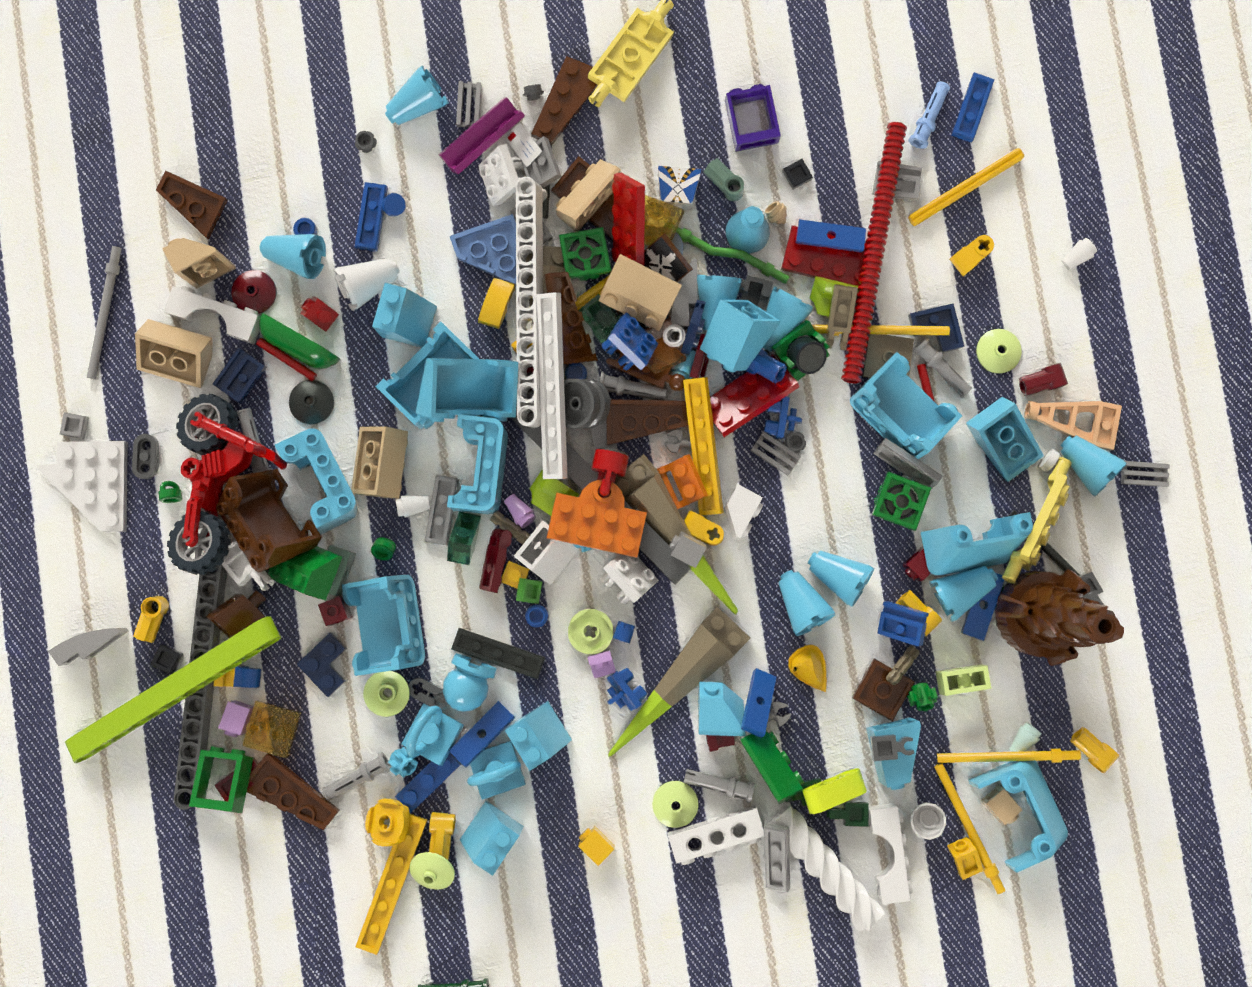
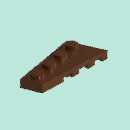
[531,56,598,145]
[544,272,598,365]
[606,400,689,445]
[247,752,340,830]

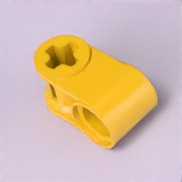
[949,235,994,276]
[684,510,724,546]

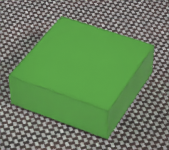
[516,578,542,604]

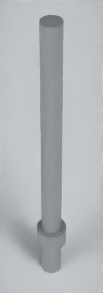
[86,246,122,379]

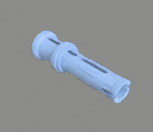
[908,81,950,149]

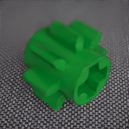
[908,683,938,711]

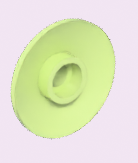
[976,329,1022,374]
[363,671,410,717]
[652,781,698,828]
[409,852,455,890]

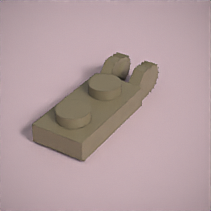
[826,284,858,350]

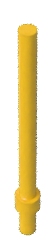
[812,324,950,336]
[937,748,1081,763]
[934,763,1006,894]

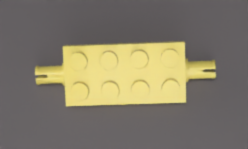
[588,0,674,107]
[1002,457,1071,584]

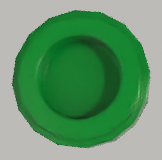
[158,481,182,503]
[371,537,396,561]

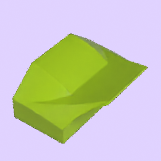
[809,276,858,317]
[529,470,579,516]

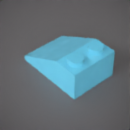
[966,397,1044,482]

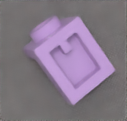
[587,650,616,678]

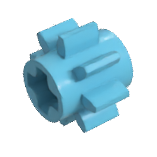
[388,747,418,778]

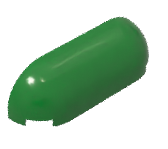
[259,313,340,370]

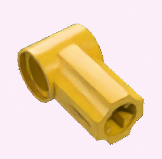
[896,590,943,637]
[133,596,169,643]
[1070,727,1119,774]
[429,812,456,860]

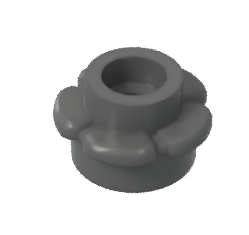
[522,84,544,101]
[355,131,377,153]
[784,432,806,453]

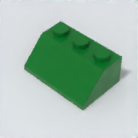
[268,546,342,601]
[740,730,804,805]

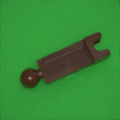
[606,349,686,391]

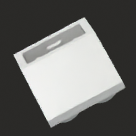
[724,484,763,540]
[514,521,579,586]

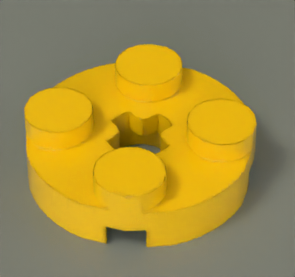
[365,799,410,846]

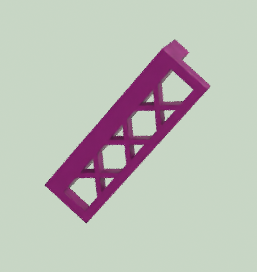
[438,97,525,174]

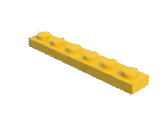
[683,377,724,515]
[355,814,427,955]

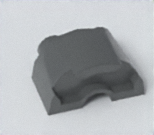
[739,275,773,311]

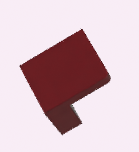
[706,735,735,752]

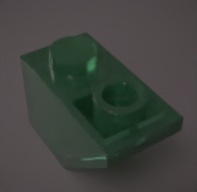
[447,511,481,565]

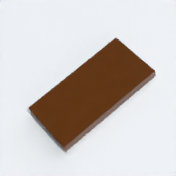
[551,156,648,240]

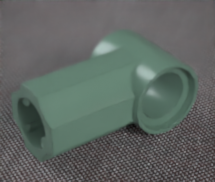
[703,158,744,202]

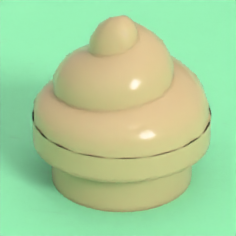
[765,201,787,224]

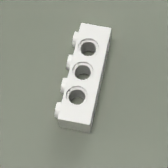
[667,805,764,865]

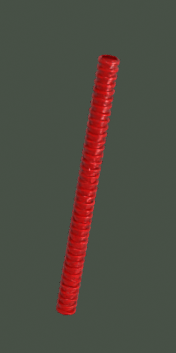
[841,122,907,384]

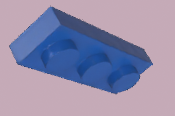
[395,753,461,813]

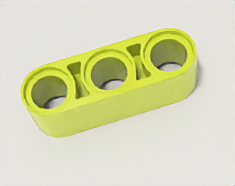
[802,768,867,814]

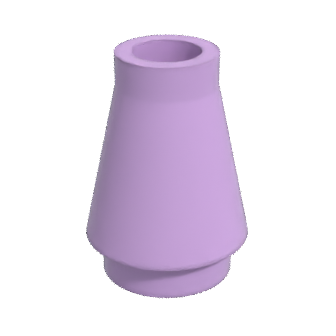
[504,494,536,528]

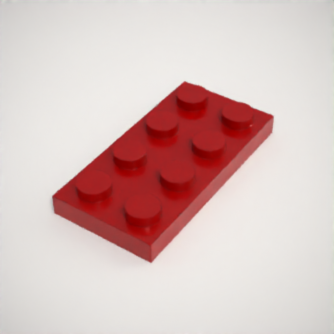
[612,172,645,266]
[781,225,867,286]
[710,355,799,437]

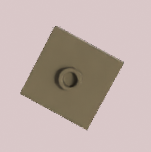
[862,334,914,379]

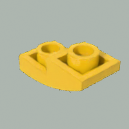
[478,278,515,329]

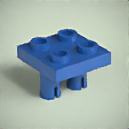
[602,312,658,370]

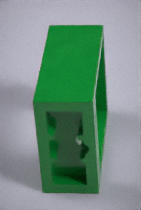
[189,746,254,813]

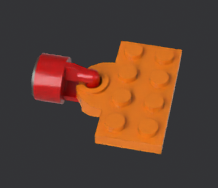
[546,448,647,558]

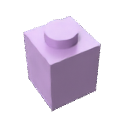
[218,700,256,737]

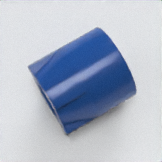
[613,621,635,644]

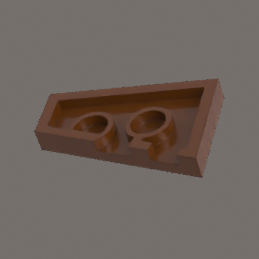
[156,170,228,240]

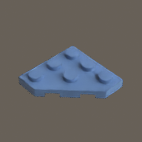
[449,214,516,285]

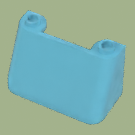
[850,352,962,459]
[921,512,1033,576]
[342,575,425,676]

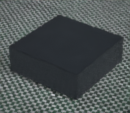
[782,158,813,190]
[150,644,183,675]

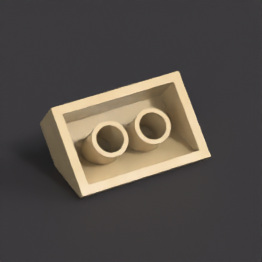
[556,159,621,232]
[162,238,236,289]
[599,254,682,331]
[135,319,212,388]
[351,427,408,499]

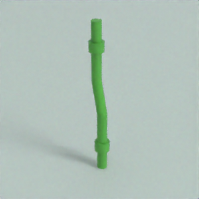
[664,221,790,284]

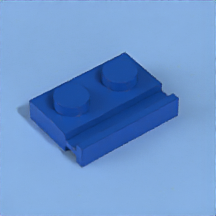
[877,601,929,647]

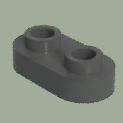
[132,434,159,480]

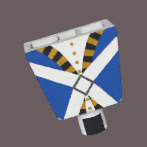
[658,166,701,221]

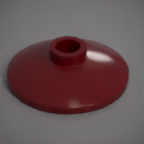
[231,270,277,314]

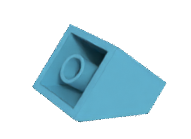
[372,283,437,348]
[700,300,780,373]
[505,701,572,771]
[866,717,921,790]
[460,801,524,876]

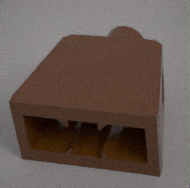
[206,590,266,638]

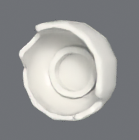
[910,802,946,840]

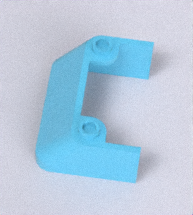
[968,761,1068,873]

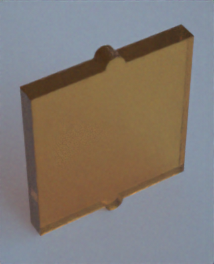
[646,337,686,374]

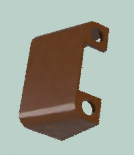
[216,469,322,573]

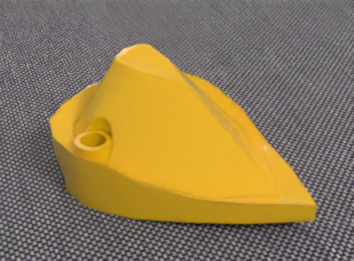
[788,644,827,692]

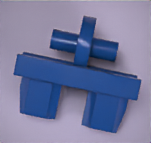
[764,397,802,440]
[606,668,647,711]

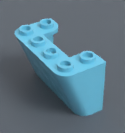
[415,358,519,422]

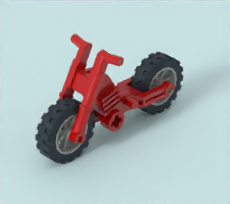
[167,393,287,575]

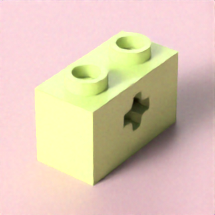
[935,664,992,696]

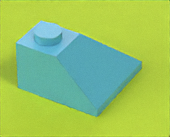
[698,682,746,736]

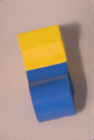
[213,666,261,688]

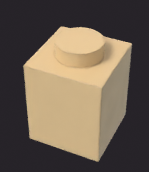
[981,785,1022,825]

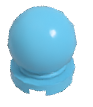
[443,653,496,712]

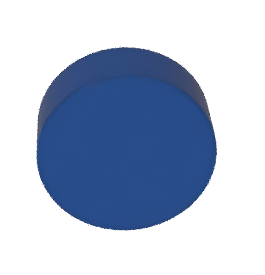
[382,193,406,217]
[293,218,317,235]

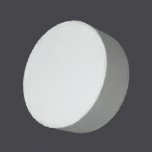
[1039,449,1060,472]

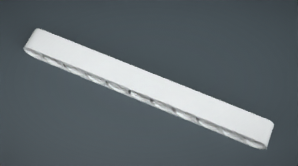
[516,177,543,428]

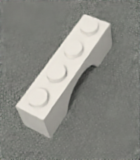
[164,285,260,345]
[868,803,913,905]

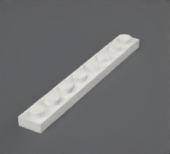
[536,293,567,479]

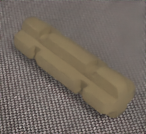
[490,511,530,545]
[886,646,920,685]

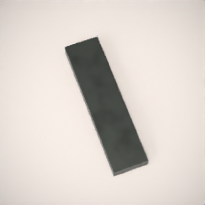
[451,628,545,679]

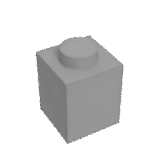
[669,531,706,568]

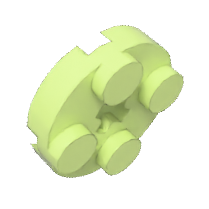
[568,609,613,654]

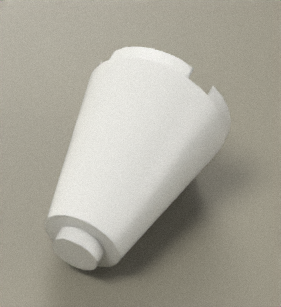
[333,258,400,311]

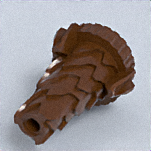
[995,569,1124,666]

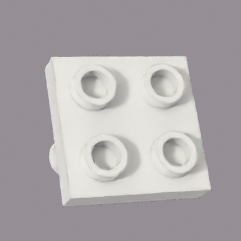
[478,145,529,207]
[601,554,659,604]

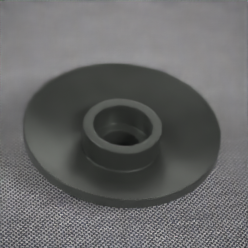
[289,380,334,424]

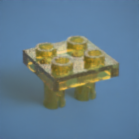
[644,195,685,246]
[242,700,301,758]

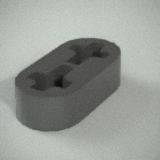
[408,678,448,709]

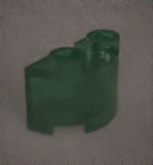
[578,294,622,344]

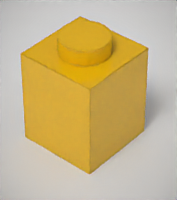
[578,826,615,866]

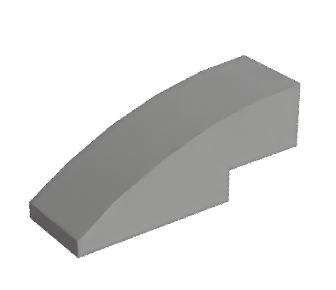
[670,259,698,330]
[48,628,128,666]

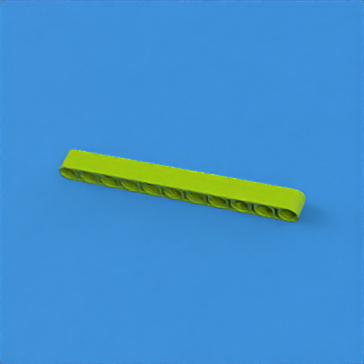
[65,616,281,763]

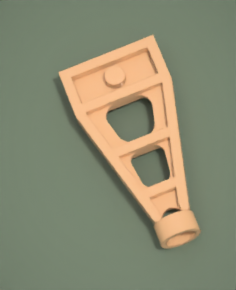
[1024,401,1122,451]

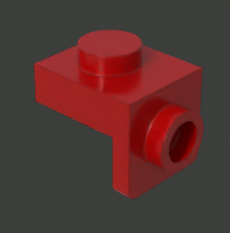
[300,296,339,332]

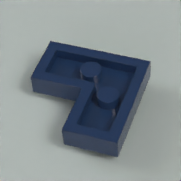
[908,303,965,353]
[296,632,347,697]

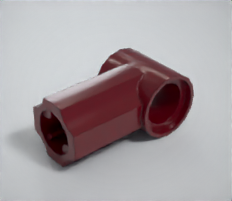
[1019,363,1068,396]

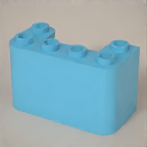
[375,321,479,429]
[447,414,508,515]
[275,428,358,535]

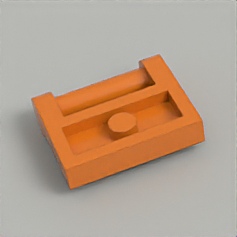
[657,454,708,510]

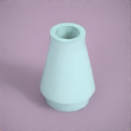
[1009,722,1042,752]

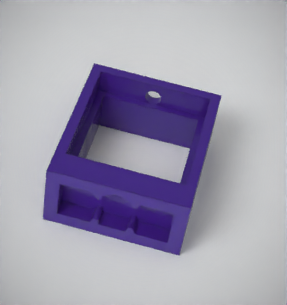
[725,84,781,152]

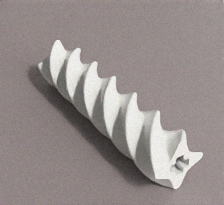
[768,805,885,931]

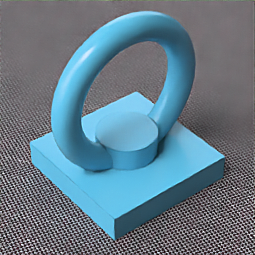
[401,703,464,766]
[467,740,526,800]

